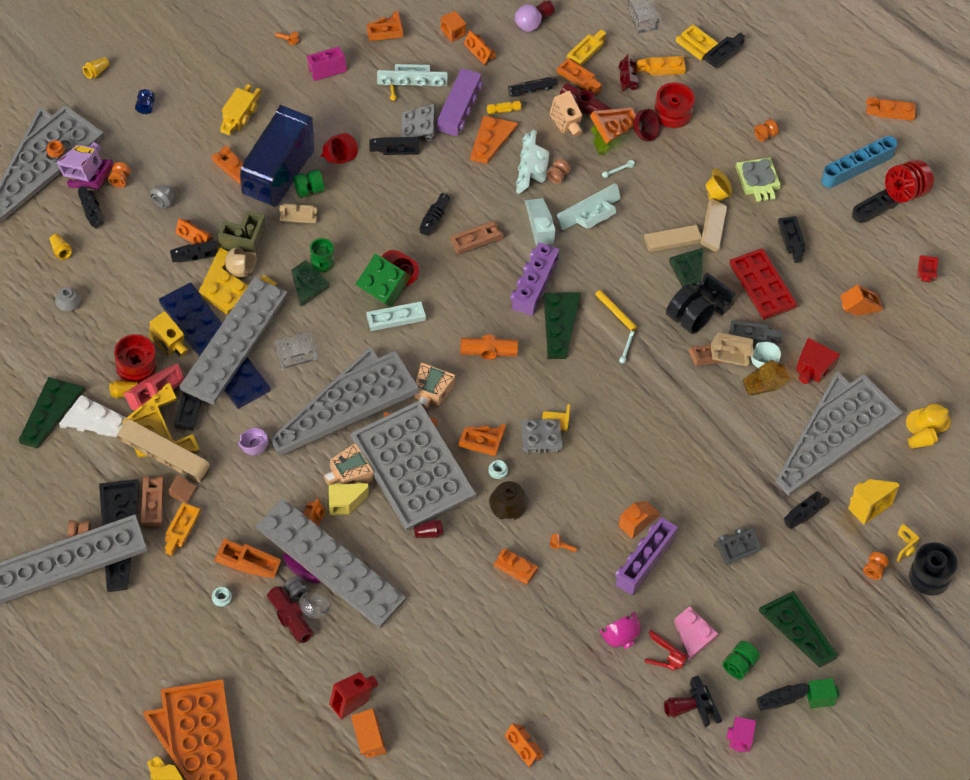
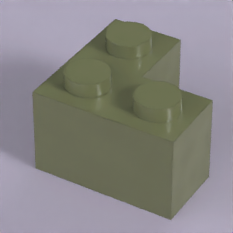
[218,211,266,253]

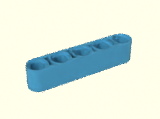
[821,136,897,188]

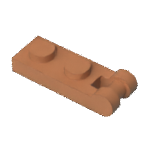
[450,221,504,255]
[141,476,164,527]

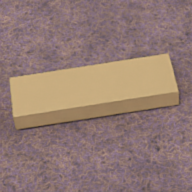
[701,199,727,252]
[644,225,702,253]

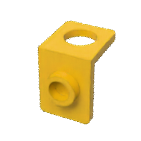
[542,404,570,431]
[896,524,920,562]

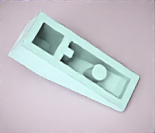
[525,198,555,246]

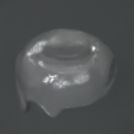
[299,592,332,620]

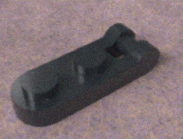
[852,189,899,223]

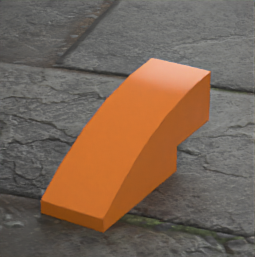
[214,538,281,578]

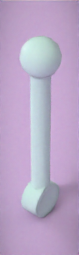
[602,160,635,178]
[619,330,635,364]

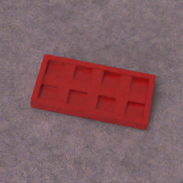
[729,248,797,320]

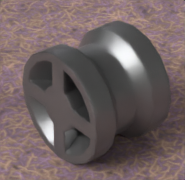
[283,576,309,601]

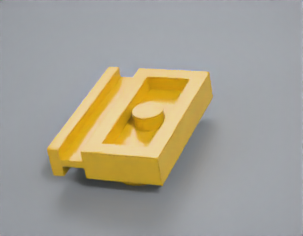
[676,24,719,61]

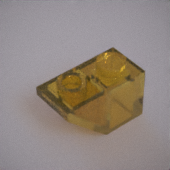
[742,360,790,396]

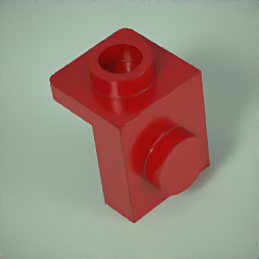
[916,255,938,282]

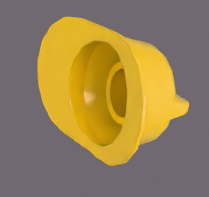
[705,168,732,201]
[906,404,951,435]

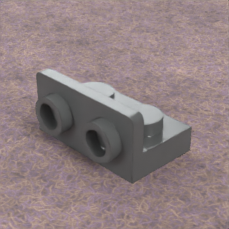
[713,526,762,565]

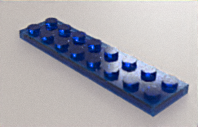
[159,282,270,409]

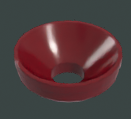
[632,109,660,141]

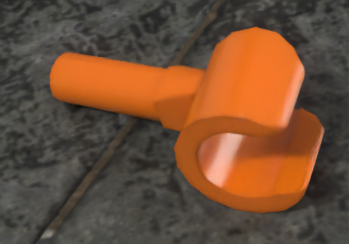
[275,31,300,45]
[550,534,577,552]

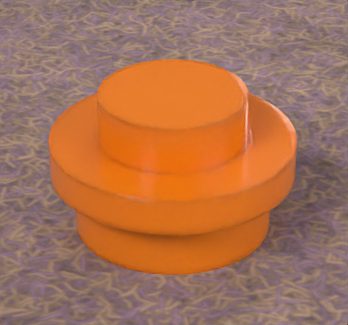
[46,140,65,158]

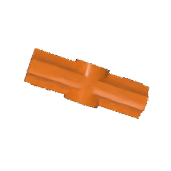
[460,334,518,360]

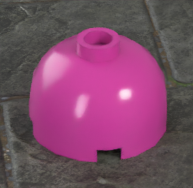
[599,612,641,649]

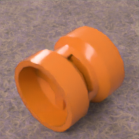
[754,119,779,142]
[108,162,131,188]
[863,552,889,580]

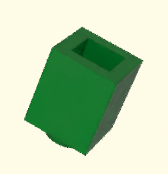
[807,678,839,709]

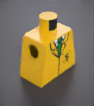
[149,311,188,358]

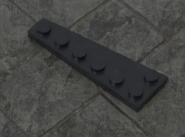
[99,479,139,592]

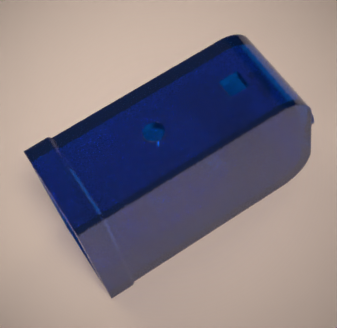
[240,105,315,207]

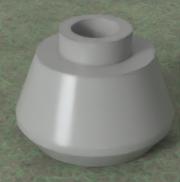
[150,185,174,208]
[55,287,81,311]

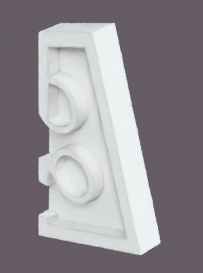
[59,395,126,437]

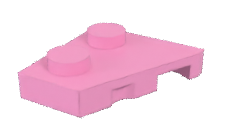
[674,606,718,661]

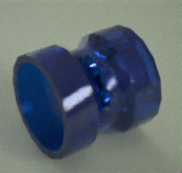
[135,89,155,114]

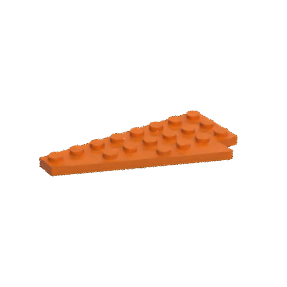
[143,679,238,780]

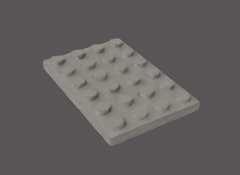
[350,401,476,532]

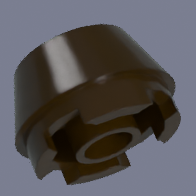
[489,481,528,520]

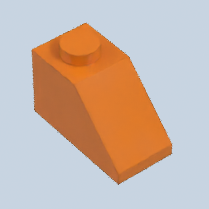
[840,284,883,316]
[619,501,660,539]

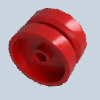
[654,82,695,128]

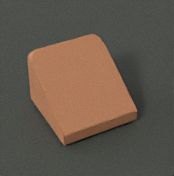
[169,475,196,504]

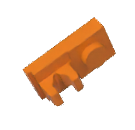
[493,548,538,585]

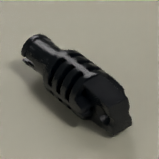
[419,193,451,236]

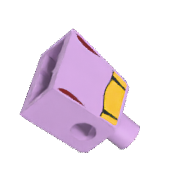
[57,142,102,181]

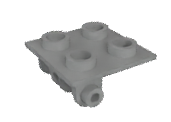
[401,104,435,141]
[521,419,562,454]

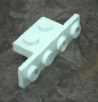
[377,64,448,86]
[516,129,550,194]
[557,183,621,230]

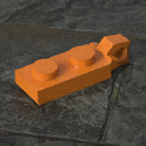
[556,58,602,95]

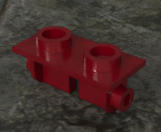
[618,54,639,91]

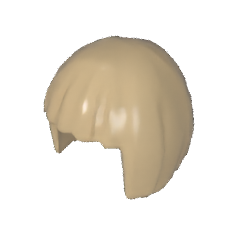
[225,247,257,278]

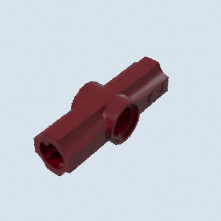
[560,82,612,114]
[267,586,314,644]

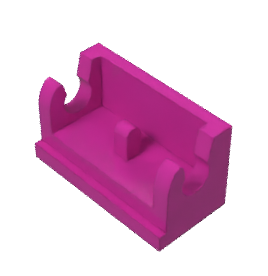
[306,47,347,81]

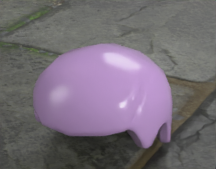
[514,4,542,32]
[238,428,269,456]

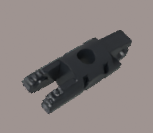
[78,186,104,229]
[170,240,218,263]
[784,491,830,529]
[690,676,722,727]
[756,683,809,711]

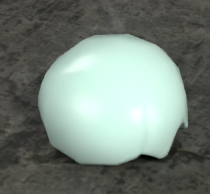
[751,342,781,370]

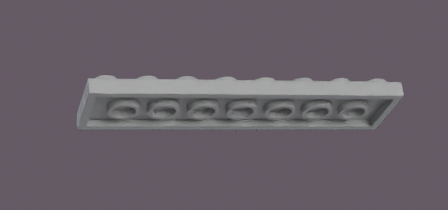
[180,277,288,405]
[256,498,406,629]
[0,515,148,604]

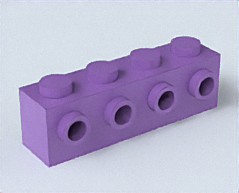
[437,68,483,136]
[510,242,560,316]
[615,517,678,596]

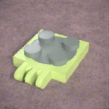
[736,157,781,202]

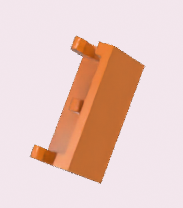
[351,708,387,758]

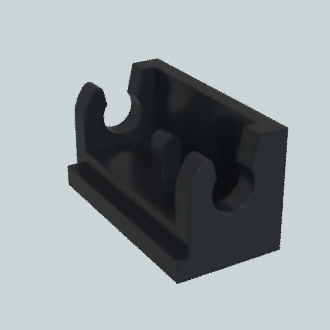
[696,273,736,316]

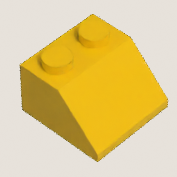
[848,479,900,525]

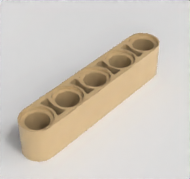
[116,419,210,482]

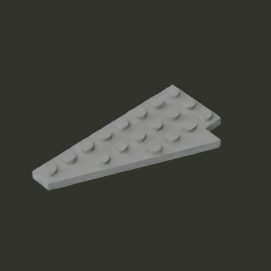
[0,105,104,223]
[270,347,420,456]
[776,372,903,496]

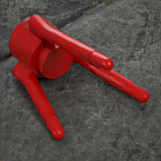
[644,630,688,671]

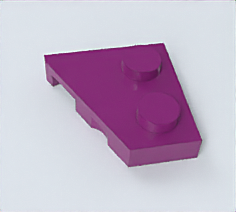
[67,159,114,189]

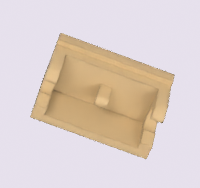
[711,332,753,366]

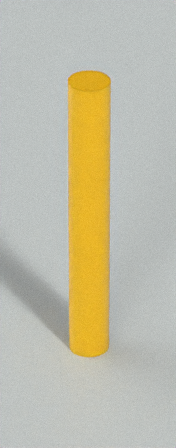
[595,290,637,331]

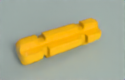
[487,101,521,114]

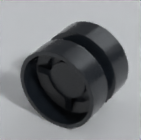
[666,284,716,334]
[909,542,958,596]

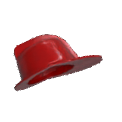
[320,133,358,164]
[381,250,419,286]

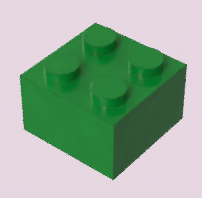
[355,253,411,307]

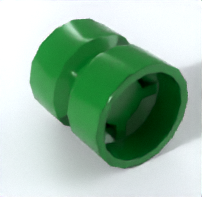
[293,169,325,198]
[310,238,334,272]
[722,641,761,680]

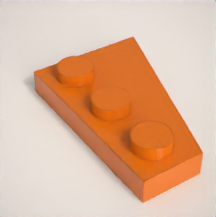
[590,107,640,144]
[470,116,518,164]

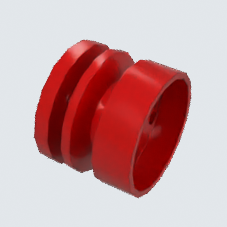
[885,160,934,203]
[114,334,156,384]

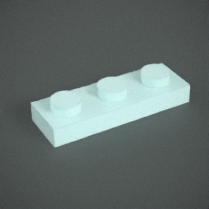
[366,302,426,331]

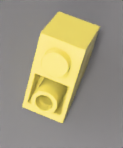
[329,482,369,515]

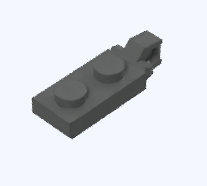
[729,320,782,343]

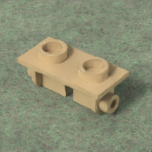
[280,203,318,223]

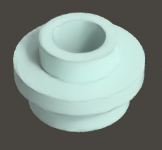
[488,460,508,479]
[211,587,232,607]

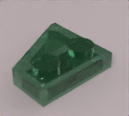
[669,248,703,287]
[291,260,330,306]

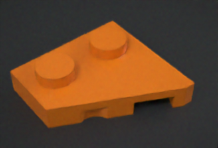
[366,11,403,41]
[458,424,506,456]

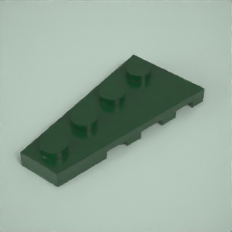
[544,292,581,359]
[19,377,85,449]
[759,591,838,668]

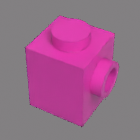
[726,716,756,752]

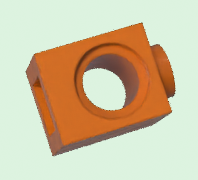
[440,11,467,42]

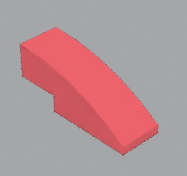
[123,364,185,410]

